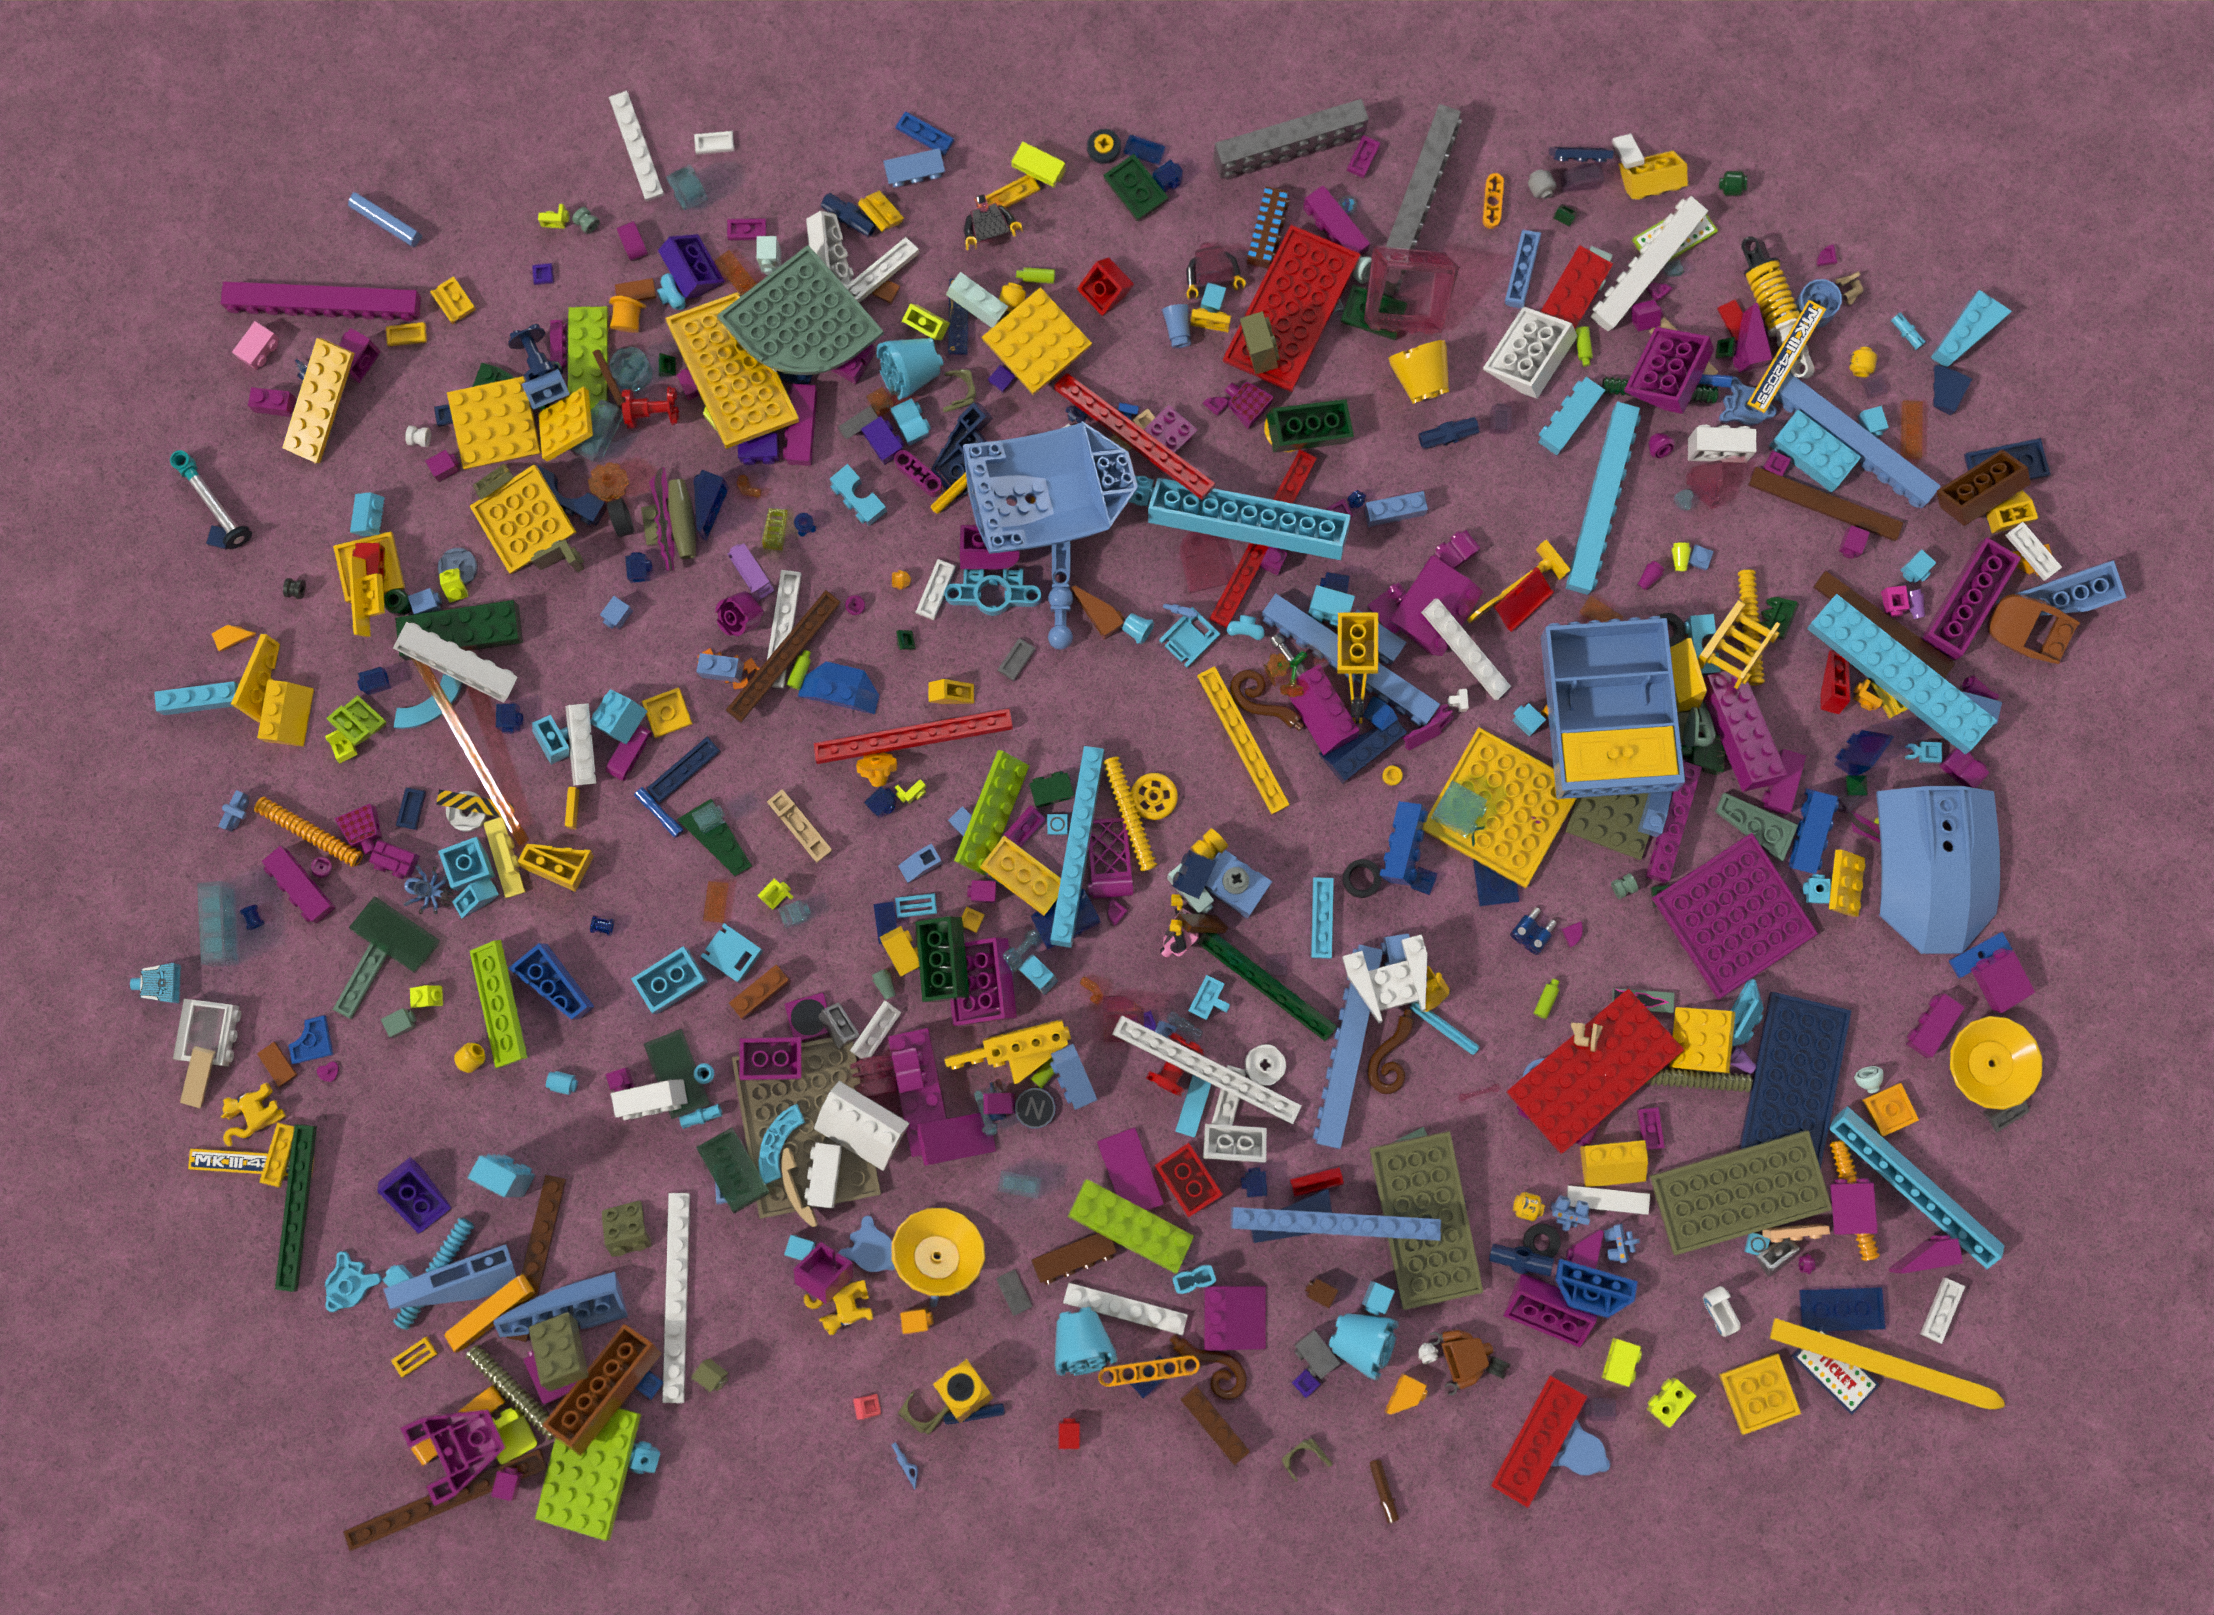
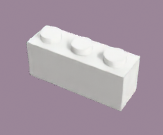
[805,1143,842,1208]

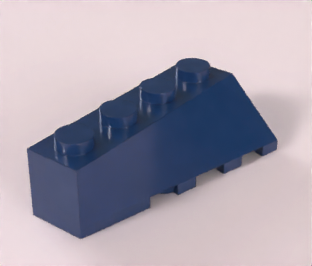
[1318,720,1407,784]

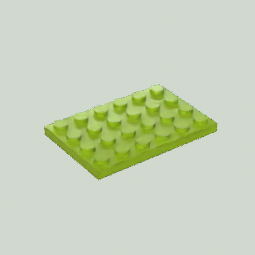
[535,1394,641,1541]

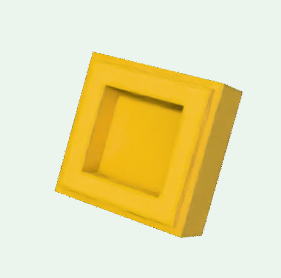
[962,906,985,933]

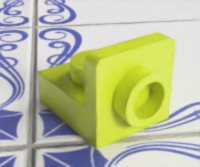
[538,204,569,229]

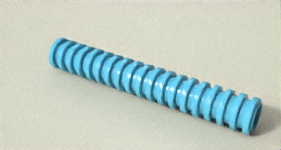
[393,1217,475,1330]

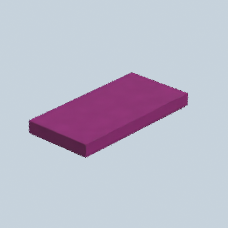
[916,1112,996,1166]
[1097,1127,1164,1211]

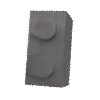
[1294,1329,1340,1379]

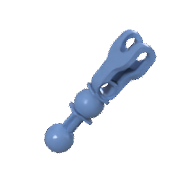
[1048,541,1073,650]

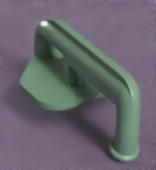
[1683,701,1716,748]

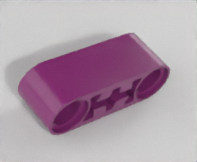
[894,450,942,497]
[605,725,652,781]

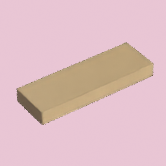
[180,1046,215,1108]

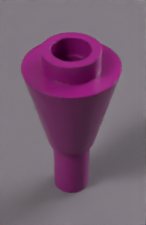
[1962,675,1999,700]

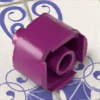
[715,591,763,637]

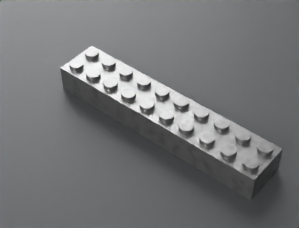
[1371,104,1462,297]

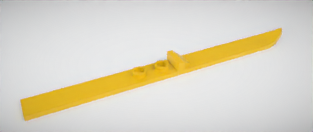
[1769,1318,2005,1409]

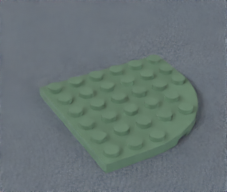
[717,245,884,375]

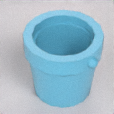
[1122,613,1154,644]

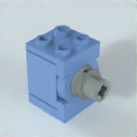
[1204,850,1272,919]

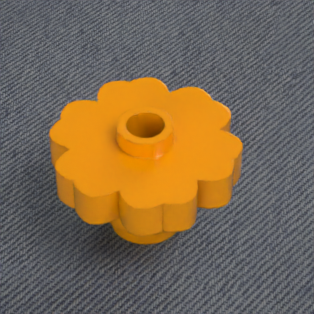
[856,753,897,787]

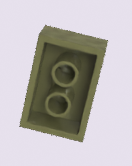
[1240,311,1280,374]
[529,1312,589,1392]

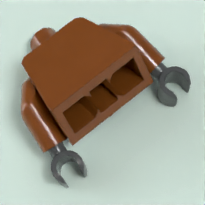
[1429,1330,1493,1395]

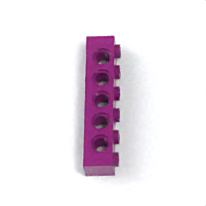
[1645,761,1702,883]

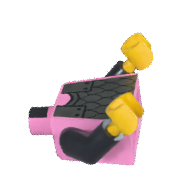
[1160,894,1198,958]

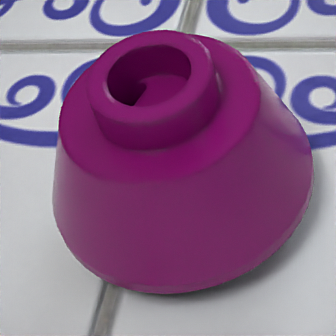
[1649,433,1675,458]

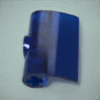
[1030,889,1101,950]

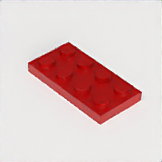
[1540,245,1613,329]

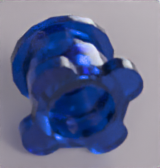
[794,513,816,537]

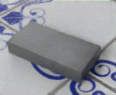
[997,638,1036,681]

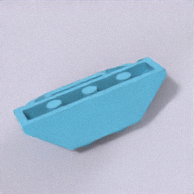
[1730,979,1764,1046]

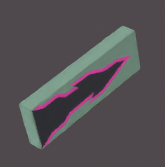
[1612,988,1674,1013]

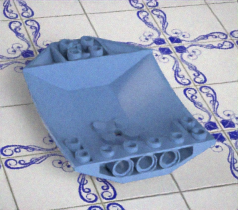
[963,421,1138,554]
[1876,786,2000,954]

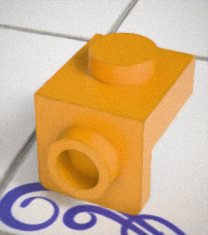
[1853,679,1883,711]

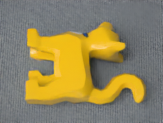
[221,1082,286,1146]
[804,1280,873,1335]

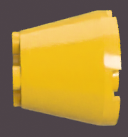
[1388,340,1449,404]

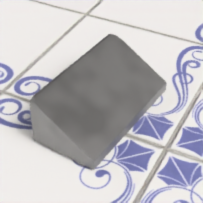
[838,406,878,439]
[819,1002,860,1049]
[1983,1100,2030,1133]
[1756,1238,1801,1277]
[996,1269,1032,1316]

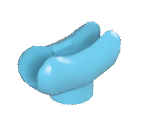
[657,273,686,310]
[1227,615,1264,640]

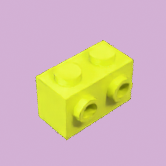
[1647,1377,1696,1428]

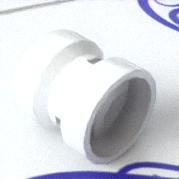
[406,426,431,447]

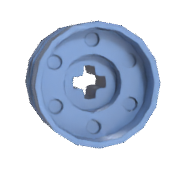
[1795,279,1842,329]

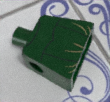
[1681,735,1725,775]

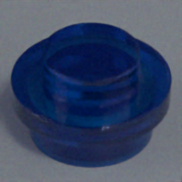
[1347,490,1366,508]

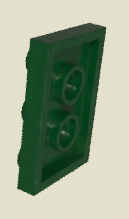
[1103,154,1168,222]
[1340,285,1408,341]

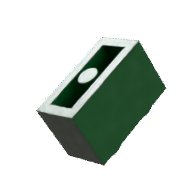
[1029,771,1074,809]

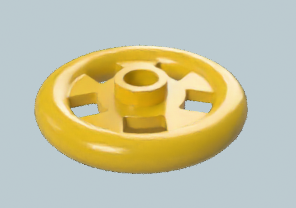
[1131,773,1178,820]

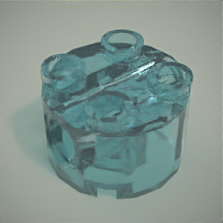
[666,164,708,211]
[610,347,653,392]

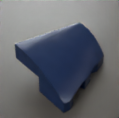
[1933,365,1972,416]

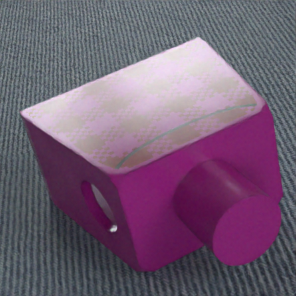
[1225,382,1274,429]
[334,803,382,855]

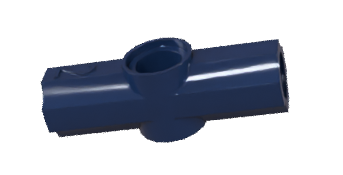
[820,192,877,238]
[1418,417,1479,450]
[1489,1243,1554,1277]

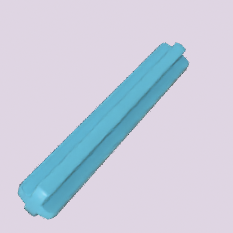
[1410,1001,1479,1055]

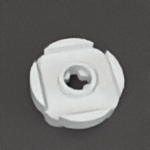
[446,791,487,832]
[1245,1045,1286,1086]

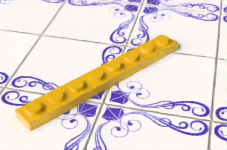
[1197,666,1289,815]

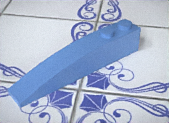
[1996,560,2127,616]
[494,1272,628,1337]

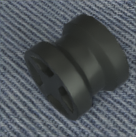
[283,578,306,599]
[1485,1356,1511,1379]

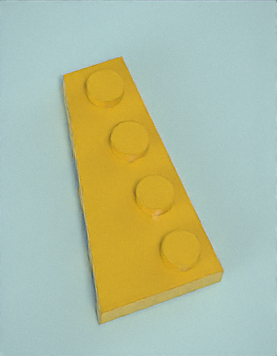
[231,634,280,722]

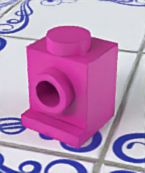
[1881,586,1910,617]

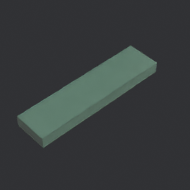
[333,938,392,1019]

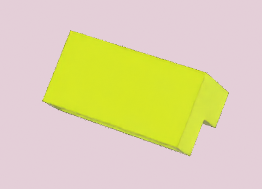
[1011,142,1065,187]

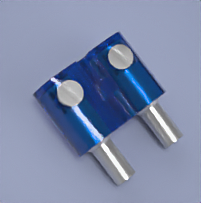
[1510,907,1557,955]

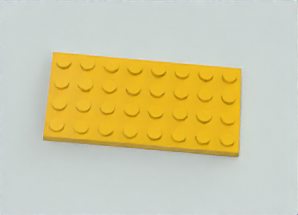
[665,292,799,449]

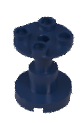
[508,324,563,382]

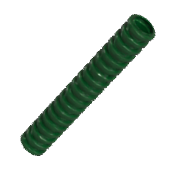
[1602,377,1719,404]

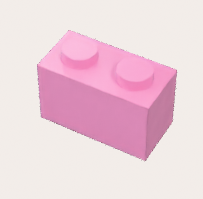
[232,321,279,370]

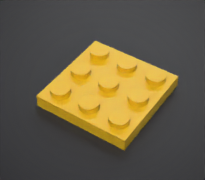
[538,387,593,462]
[333,532,405,603]
[1669,1007,1735,1073]
[1719,1353,1801,1435]

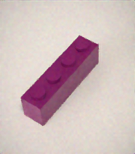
[1303,185,1370,255]
[783,384,818,466]
[261,846,336,923]

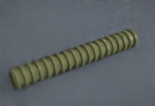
[1644,1068,1752,1092]
[466,1345,555,1440]

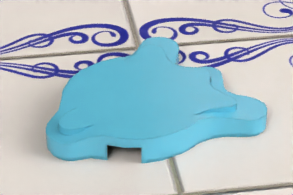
[325,1251,382,1312]

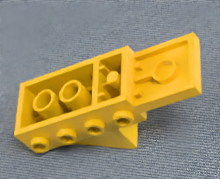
[945,1019,1071,1084]

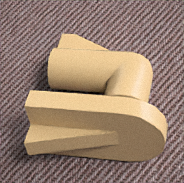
[1835,271,1863,305]
[1571,1023,1603,1052]

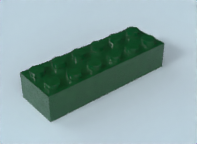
[395,600,523,661]

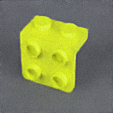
[492,1407,538,1464]

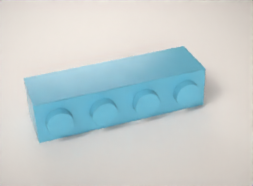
[1538,377,1605,455]
[155,681,239,715]

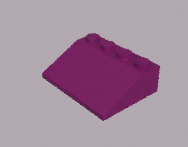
[1624,327,1714,414]
[1389,556,1484,656]
[950,937,1017,1026]

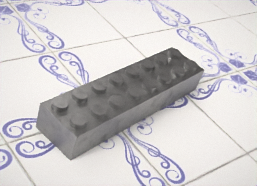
[1213,99,1369,179]

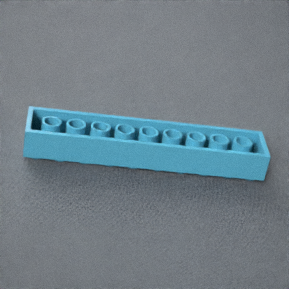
[1148,478,1351,560]
[1807,594,1997,755]

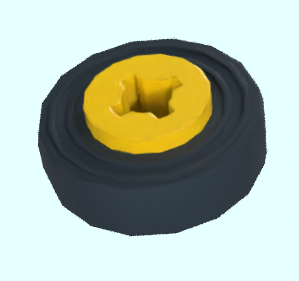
[1087,129,1121,164]

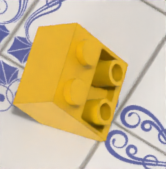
[1986,490,2038,534]

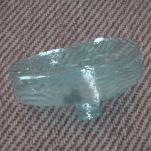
[1664,259,1684,277]
[1674,489,1694,510]

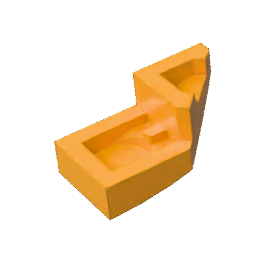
[212,625,256,651]

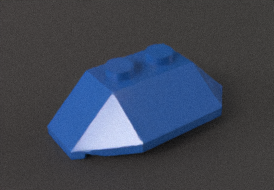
[798,661,879,715]
[1555,1259,1638,1318]

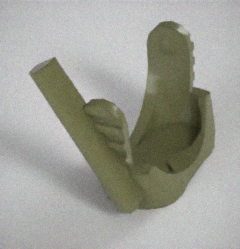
[943,369,976,413]
[898,1391,950,1435]
[1281,1438,1332,1482]

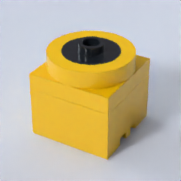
[933,1359,994,1423]

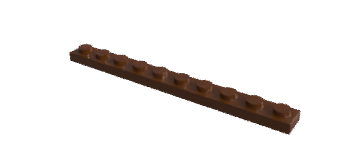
[343,1449,548,1551]

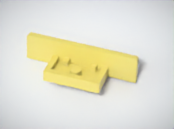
[484,817,525,898]

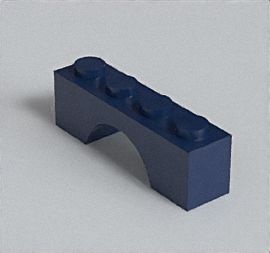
[537,465,607,526]

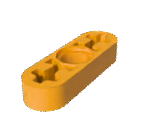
[1482,173,1504,229]

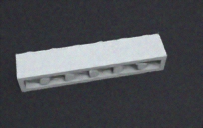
[393,622,517,703]

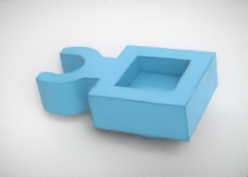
[1905,742,1942,763]

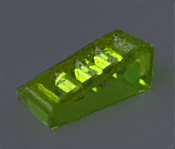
[762,508,788,551]

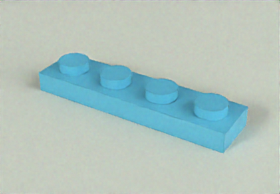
[1311,877,1334,959]

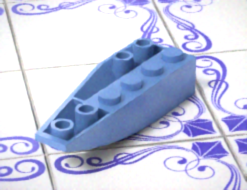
[384,1244,516,1309]

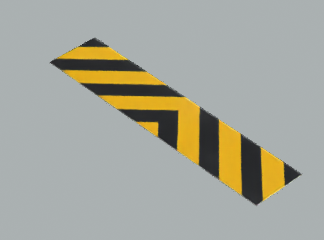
[436,789,514,819]

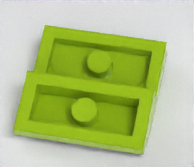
[326,695,386,746]

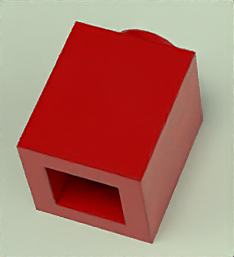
[1059,1418,1080,1449]

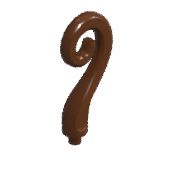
[1230,669,1304,731]
[1367,1009,1415,1094]
[1169,1334,1247,1400]

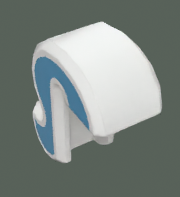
[1703,1286,1741,1337]

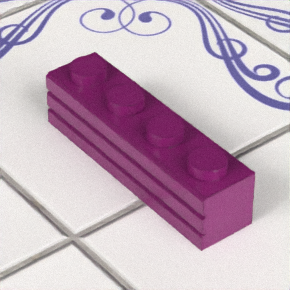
[550,320,567,370]

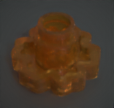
[588,462,629,502]

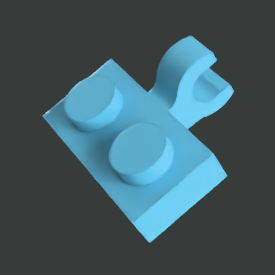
[1188,975,1230,1021]

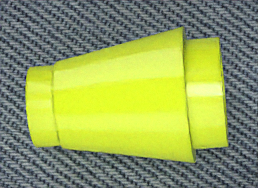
[1671,543,1691,571]

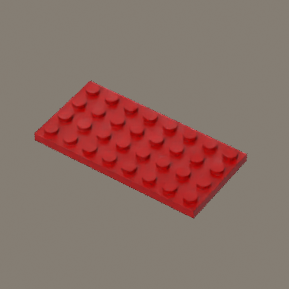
[1222,225,1361,392]
[1506,988,1684,1155]

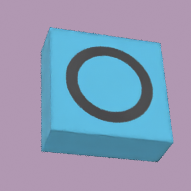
[1047,814,1068,835]
[1744,1233,1770,1255]

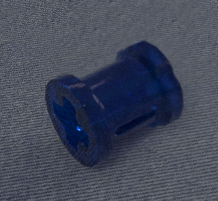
[240,904,265,930]
[590,915,615,936]

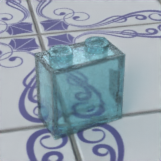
[1431,780,1488,838]

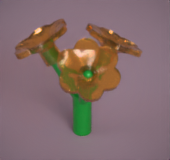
[1263,651,1307,697]

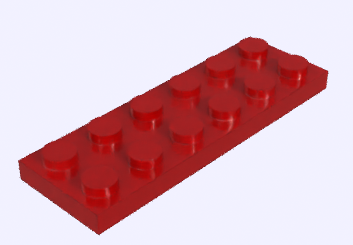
[1491,1375,1587,1508]

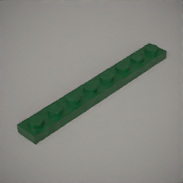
[1197,933,1337,1041]
[275,1124,317,1292]

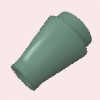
[872,968,896,1000]

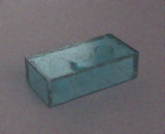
[197,881,239,967]

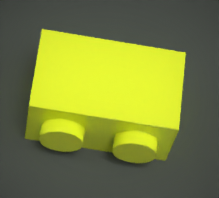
[902,304,950,341]
[1602,1338,1642,1387]

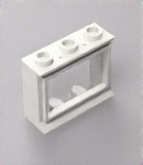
[173,999,241,1066]

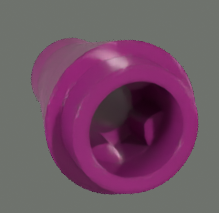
[1637,560,1665,591]

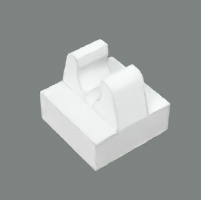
[1448,689,1469,712]

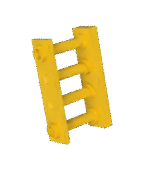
[1698,600,1780,689]

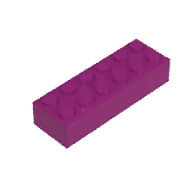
[1921,537,2021,661]
[1704,668,1788,792]
[888,1028,947,1158]

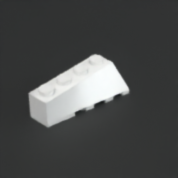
[806,211,854,287]

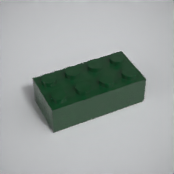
[1266,399,1354,453]
[915,916,970,1003]

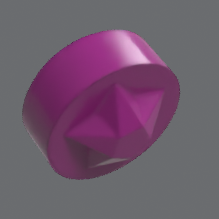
[845,595,865,615]
[311,857,332,878]

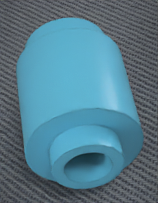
[546,1071,578,1095]

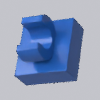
[1118,402,1140,420]

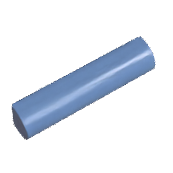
[348,192,422,247]
[1505,230,1541,308]

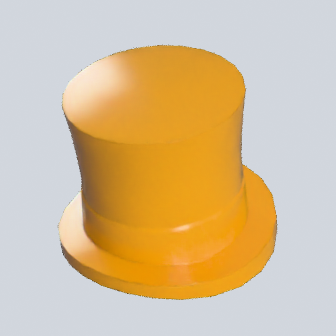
[609,296,646,333]

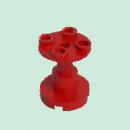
[622,386,680,429]
[1146,1032,1204,1098]

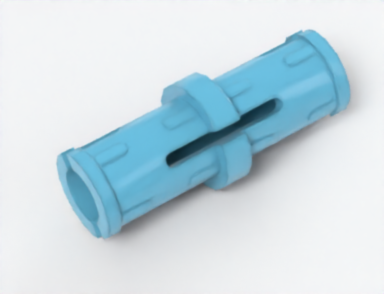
[1891,312,1926,350]
[679,1104,723,1129]

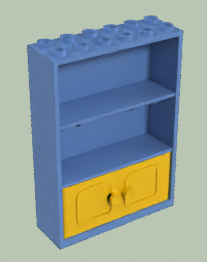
[1540,616,1685,799]

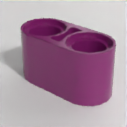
[616,221,648,261]

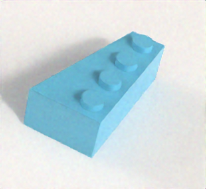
[1930,290,2012,368]

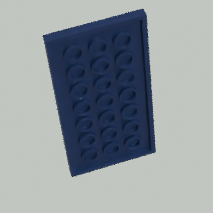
[1739,992,1852,1169]

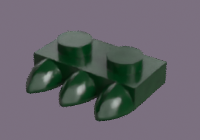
[1759,597,1799,640]

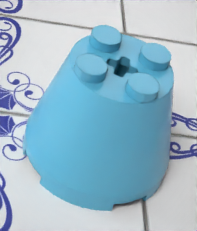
[876,338,943,400]
[1055,1307,1117,1376]
[1329,1313,1398,1381]

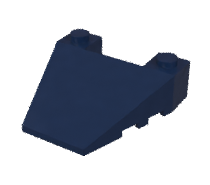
[931,402,993,499]

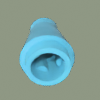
[694,1063,714,1084]

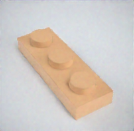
[1762,1223,1830,1242]

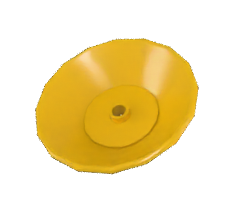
[1950,1016,2043,1110]
[891,1208,985,1296]

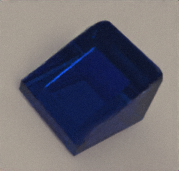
[1411,866,1437,895]

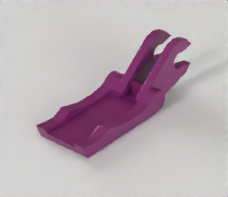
[1402,704,1454,751]

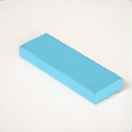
[1175,1075,1211,1138]

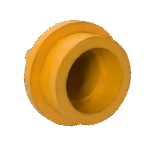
[892,570,911,590]

